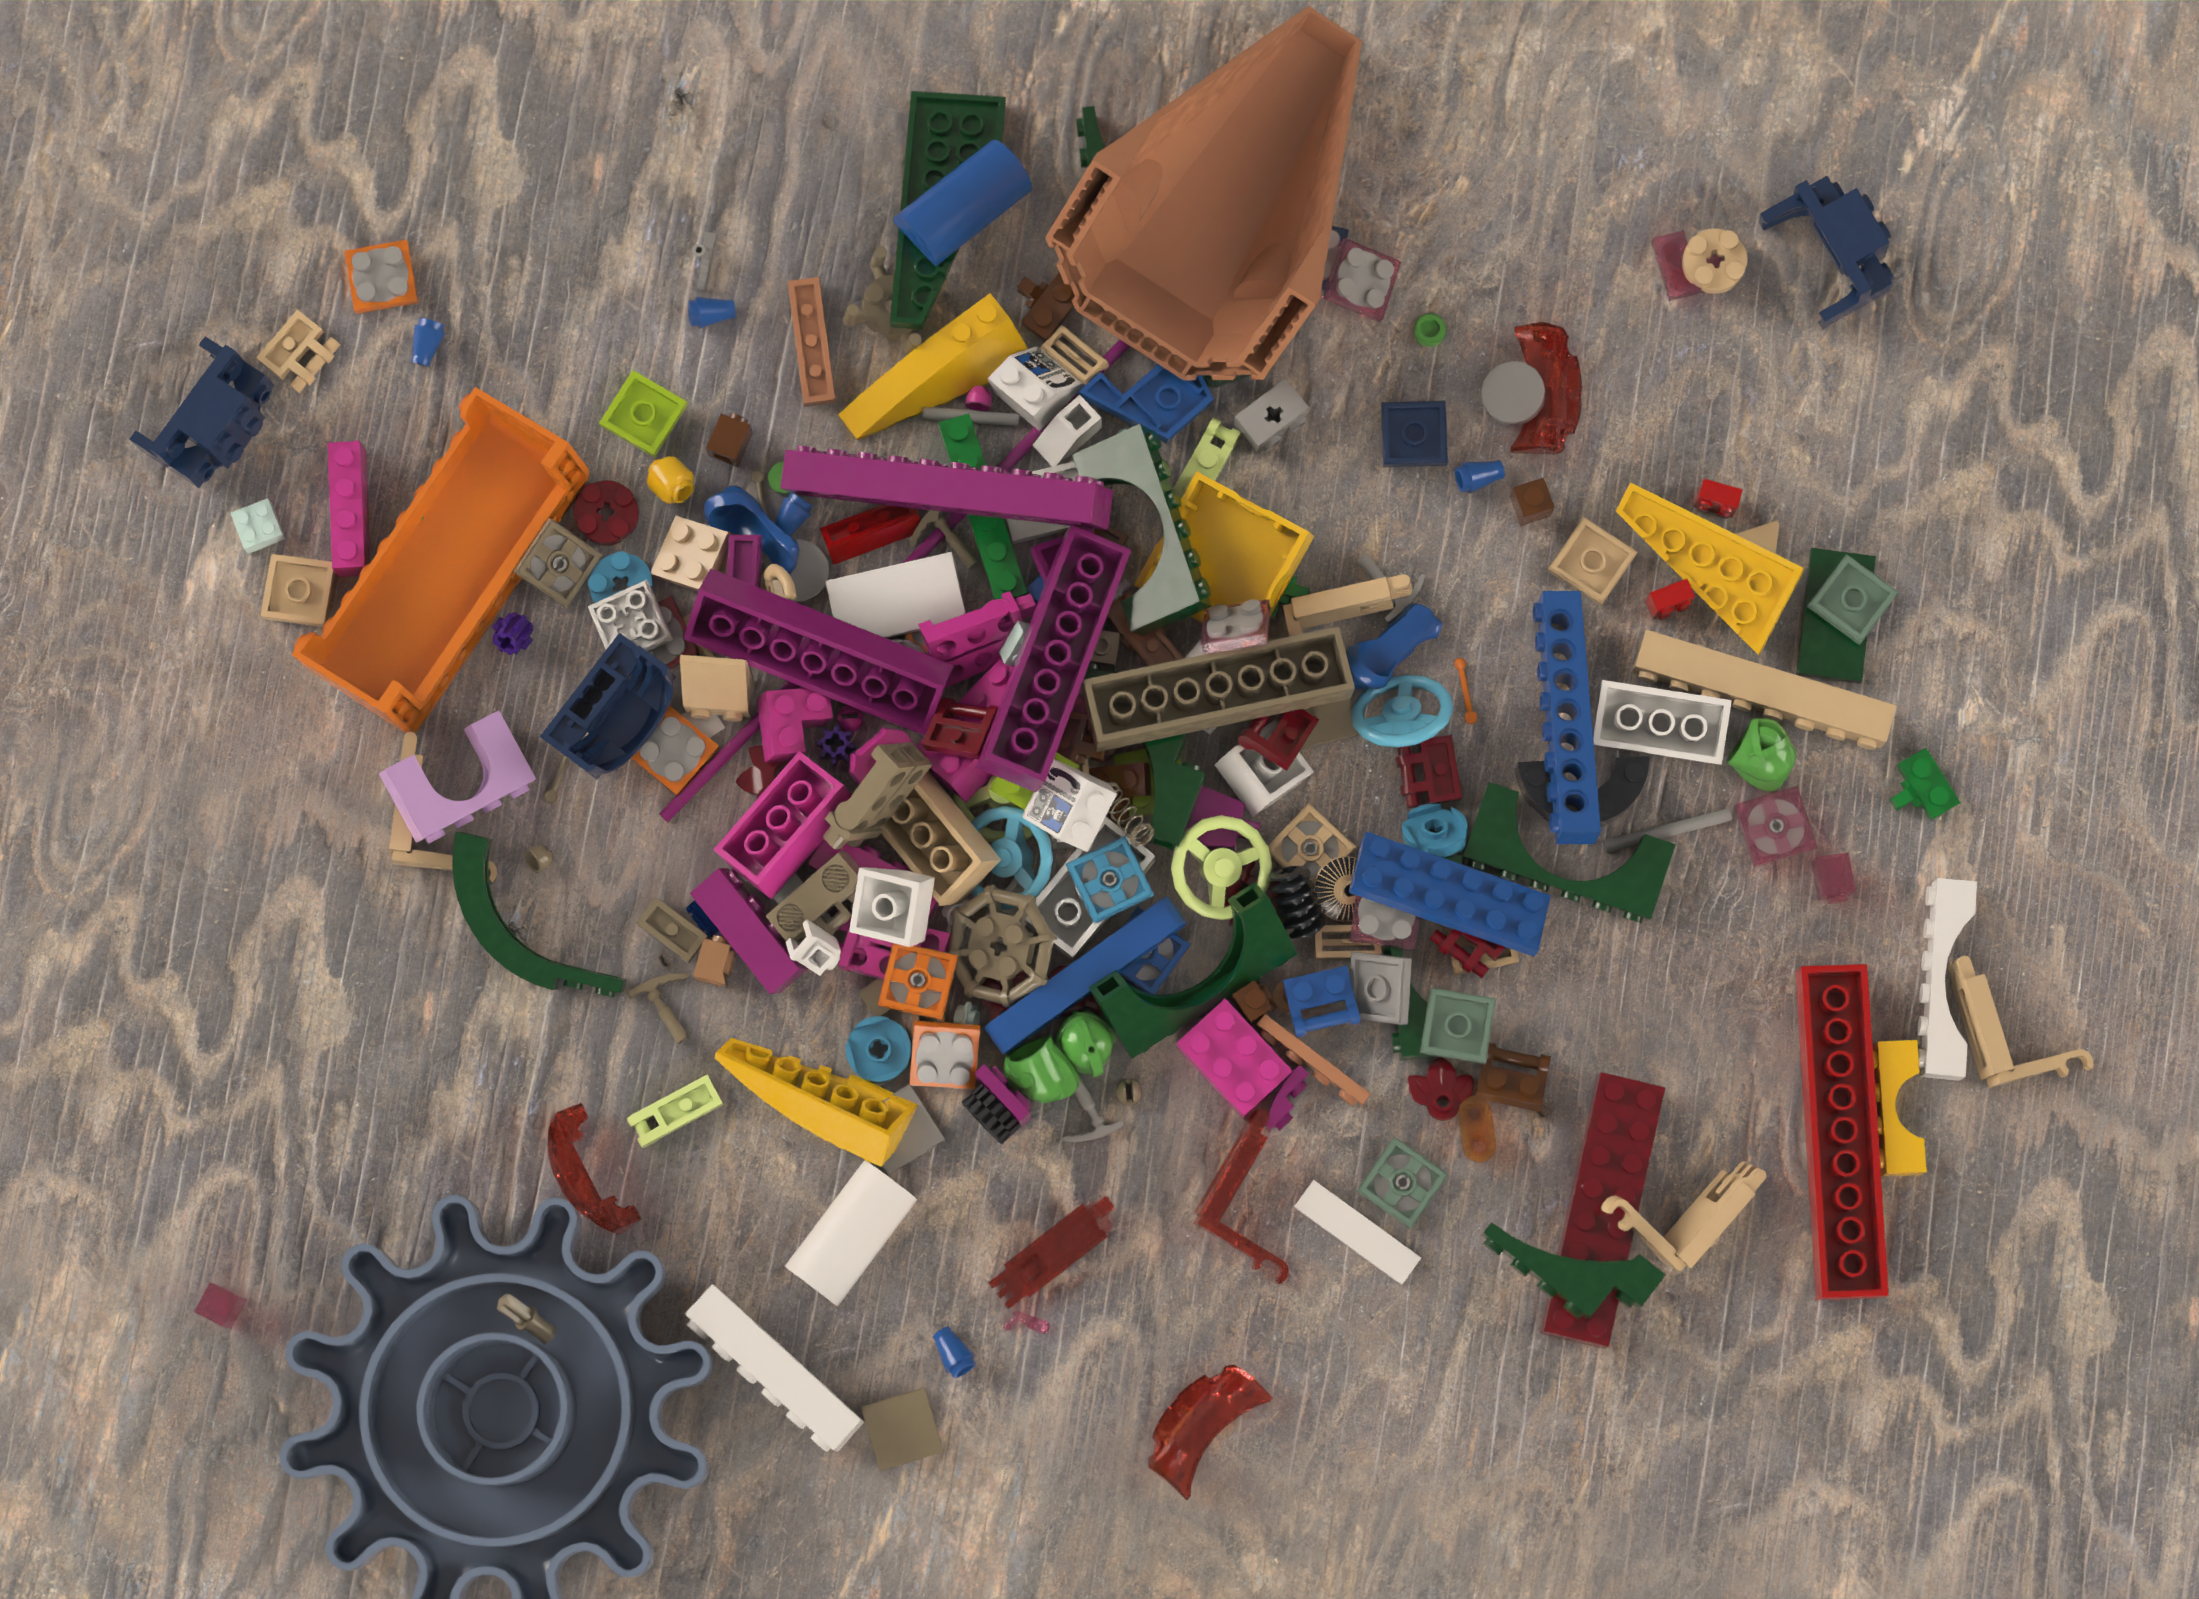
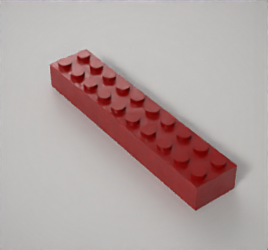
[1795,964,1889,1301]

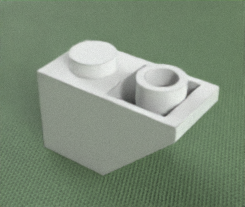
[1033,395,1102,467]

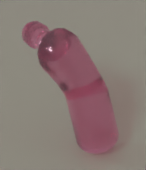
[1003,1311,1050,1334]

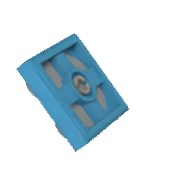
[1066,836,1154,924]

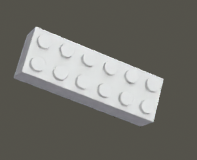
[685,1284,864,1452]

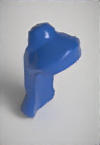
[704,485,799,574]
[1346,603,1442,690]

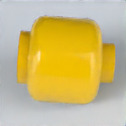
[646,456,694,504]

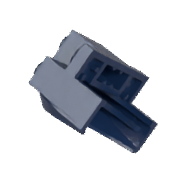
[1759,175,1894,329]
[129,336,274,488]
[540,632,676,780]

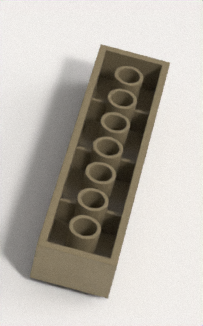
[1081,626,1355,752]

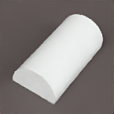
[1592,680,1732,765]
[784,1160,917,1307]

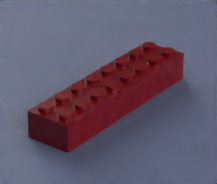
[1540,1072,1666,1349]

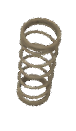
[1108,782,1154,847]

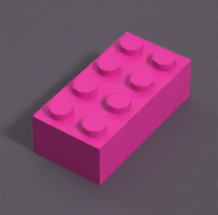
[916,659,1013,803]
[713,751,852,900]

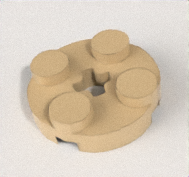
[1682,228,1748,294]

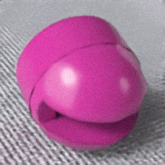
[965,385,992,411]
[837,705,863,732]

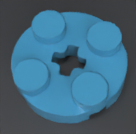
[588,551,654,603]
[1402,803,1468,857]
[845,1016,912,1083]

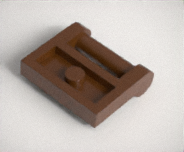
[1475,1043,1551,1112]

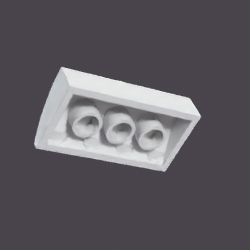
[826,552,966,638]

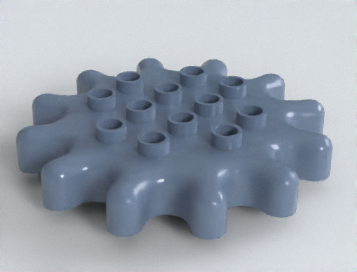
[279,1195,714,1599]

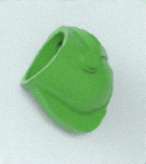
[1726,718,1797,792]
[1055,1010,1116,1078]
[1004,1035,1080,1103]

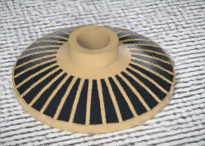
[1313,856,1362,921]

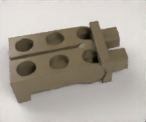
[823,742,933,850]

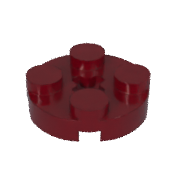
[574,480,640,546]

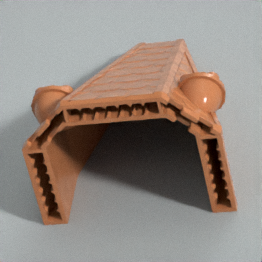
[1045,6,1362,381]

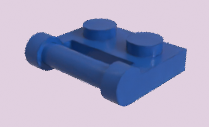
[1282,965,1361,1038]

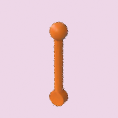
[1454,658,1477,724]

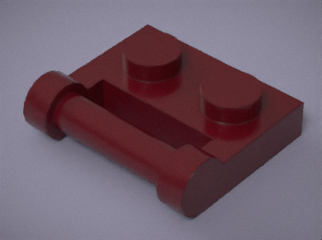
[922,697,998,759]
[1238,709,1319,771]

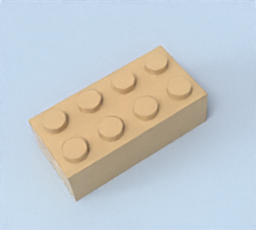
[878,771,1001,906]

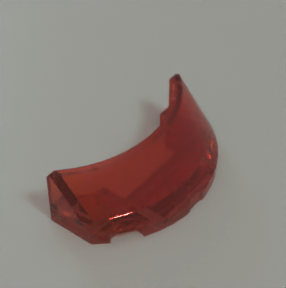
[1510,321,1582,454]
[547,1103,642,1235]
[1148,1364,1273,1500]

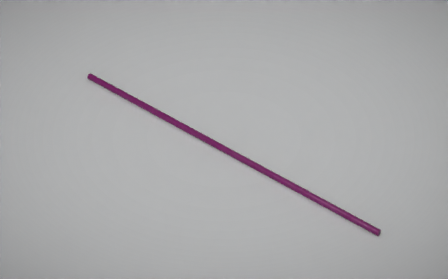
[659,339,1130,822]

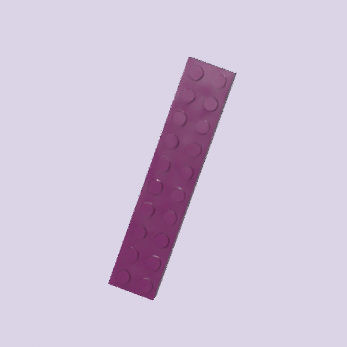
[780,445,1113,530]

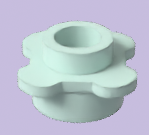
[953,1001,980,1025]

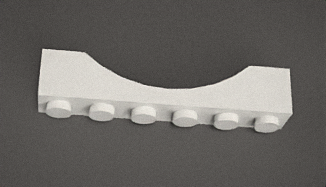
[1917,878,1977,1081]

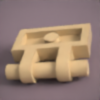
[256,309,340,393]

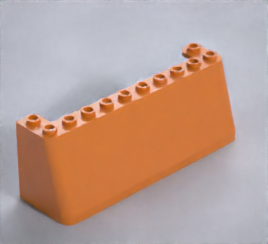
[291,387,590,734]

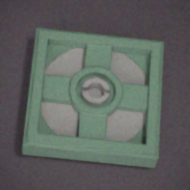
[1356,1136,1449,1229]

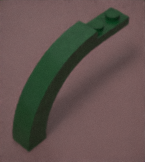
[452,832,627,997]

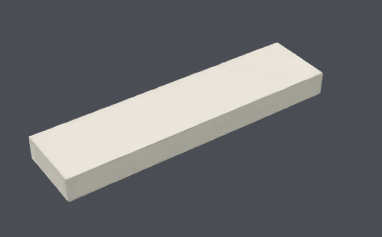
[1294,1180,1421,1285]

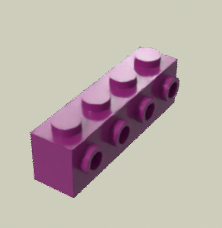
[690,868,808,994]

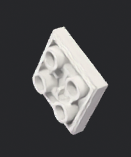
[588,580,673,651]

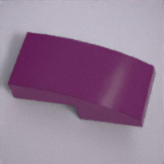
[1265,1065,1309,1132]

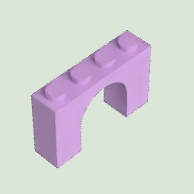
[379,710,536,844]

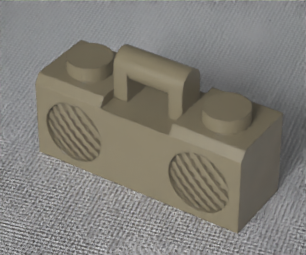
[765,850,860,943]

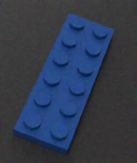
[1349,831,1551,957]

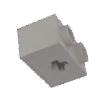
[1234,378,1309,454]

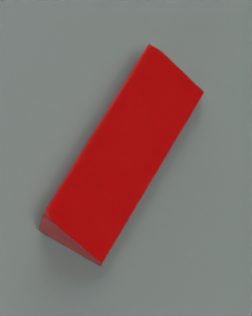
[820,505,923,564]

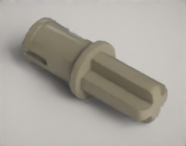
[497,1294,557,1344]

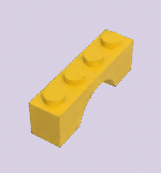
[1873,1040,1927,1176]

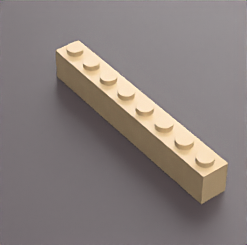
[1632,630,1897,750]

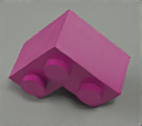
[757,688,833,763]

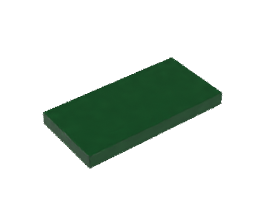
[1796,548,1876,684]

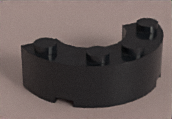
[1515,756,1649,827]

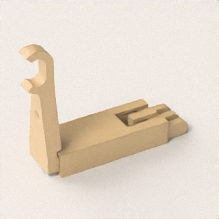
[1283,574,1413,709]
[389,732,497,884]
[1948,956,2094,1088]
[1601,1161,1766,1272]

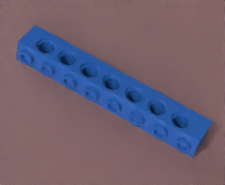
[1533,591,1601,844]

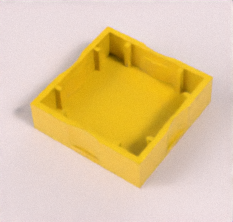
[1134,471,1314,646]

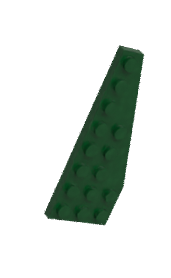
[890,91,1006,330]

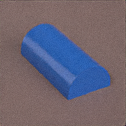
[894,139,1032,267]

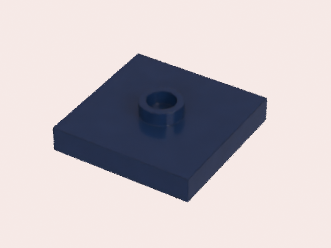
[1381,401,1448,467]

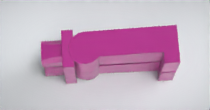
[918,591,1036,688]
[835,910,950,981]

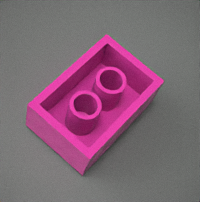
[1176,999,1293,1119]

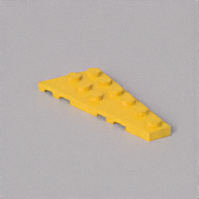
[1616,482,1805,656]

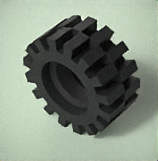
[961,1084,1021,1145]

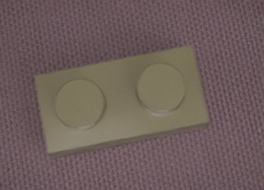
[636,897,709,963]

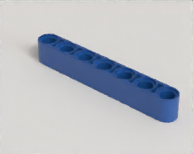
[984,896,1187,1055]

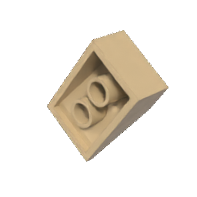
[680,655,754,722]

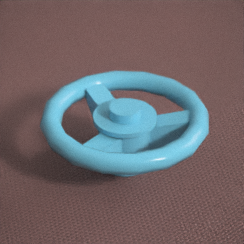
[1351,675,1454,748]
[971,805,1053,910]

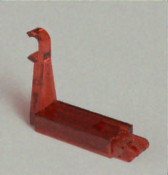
[1193,1109,1289,1284]
[988,1196,1114,1310]

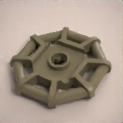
[945,884,1057,1008]

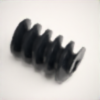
[1268,866,1325,939]

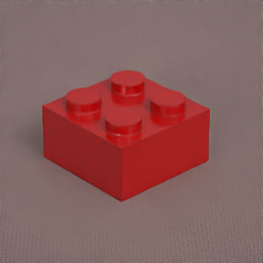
[1693,478,1743,519]
[1645,578,1695,620]

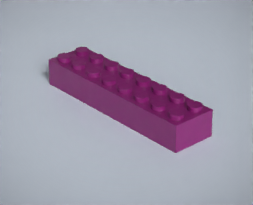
[975,524,1131,793]
[683,569,954,736]

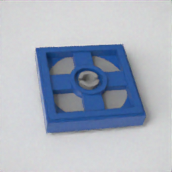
[1120,906,1191,994]

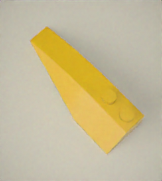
[838,293,1028,441]
[715,1038,918,1167]

